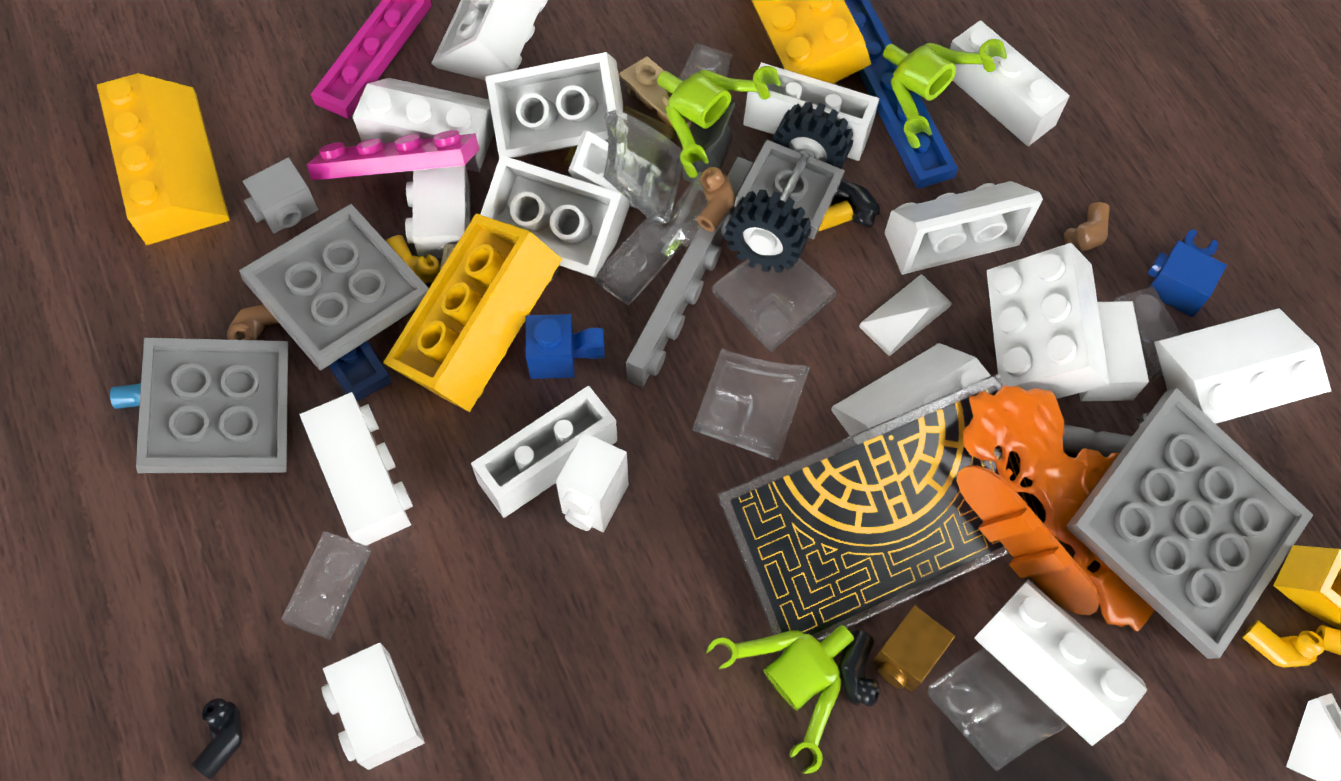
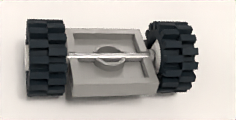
[724,102,854,273]

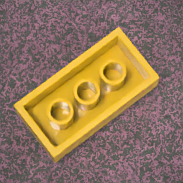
[751,0,872,84]

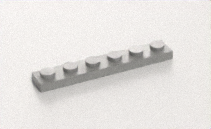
[626,157,753,388]

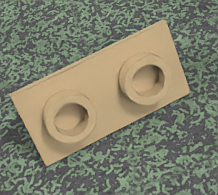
[618,56,692,132]

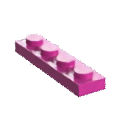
[311,0,432,119]
[306,130,480,181]

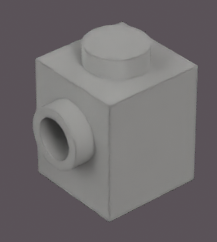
[243,157,318,234]

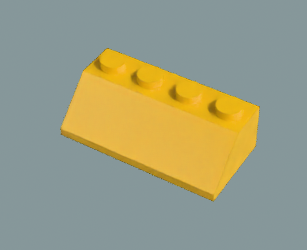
[97,73,230,245]
[383,214,562,412]

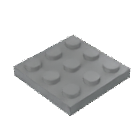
[239,204,429,371]
[136,338,288,473]

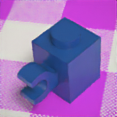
[1146,229,1227,318]
[526,314,605,379]

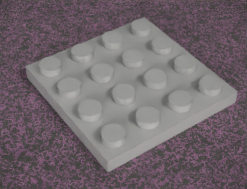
[1066,388,1313,659]

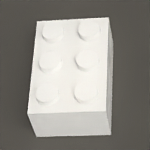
[987,243,1110,399]

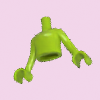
[883,39,1007,149]
[657,66,782,178]
[706,625,854,774]

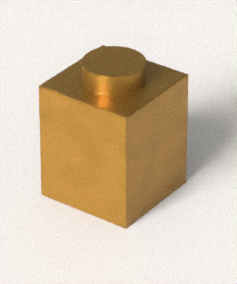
[872,605,955,692]

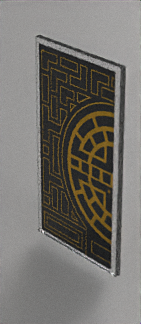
[717,374,1046,655]

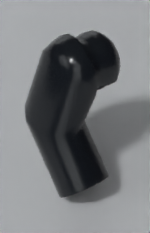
[834,179,880,227]
[839,630,880,706]
[192,698,242,780]

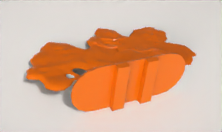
[957,385,1154,632]

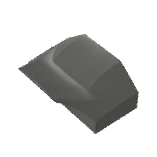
[682,101,735,184]

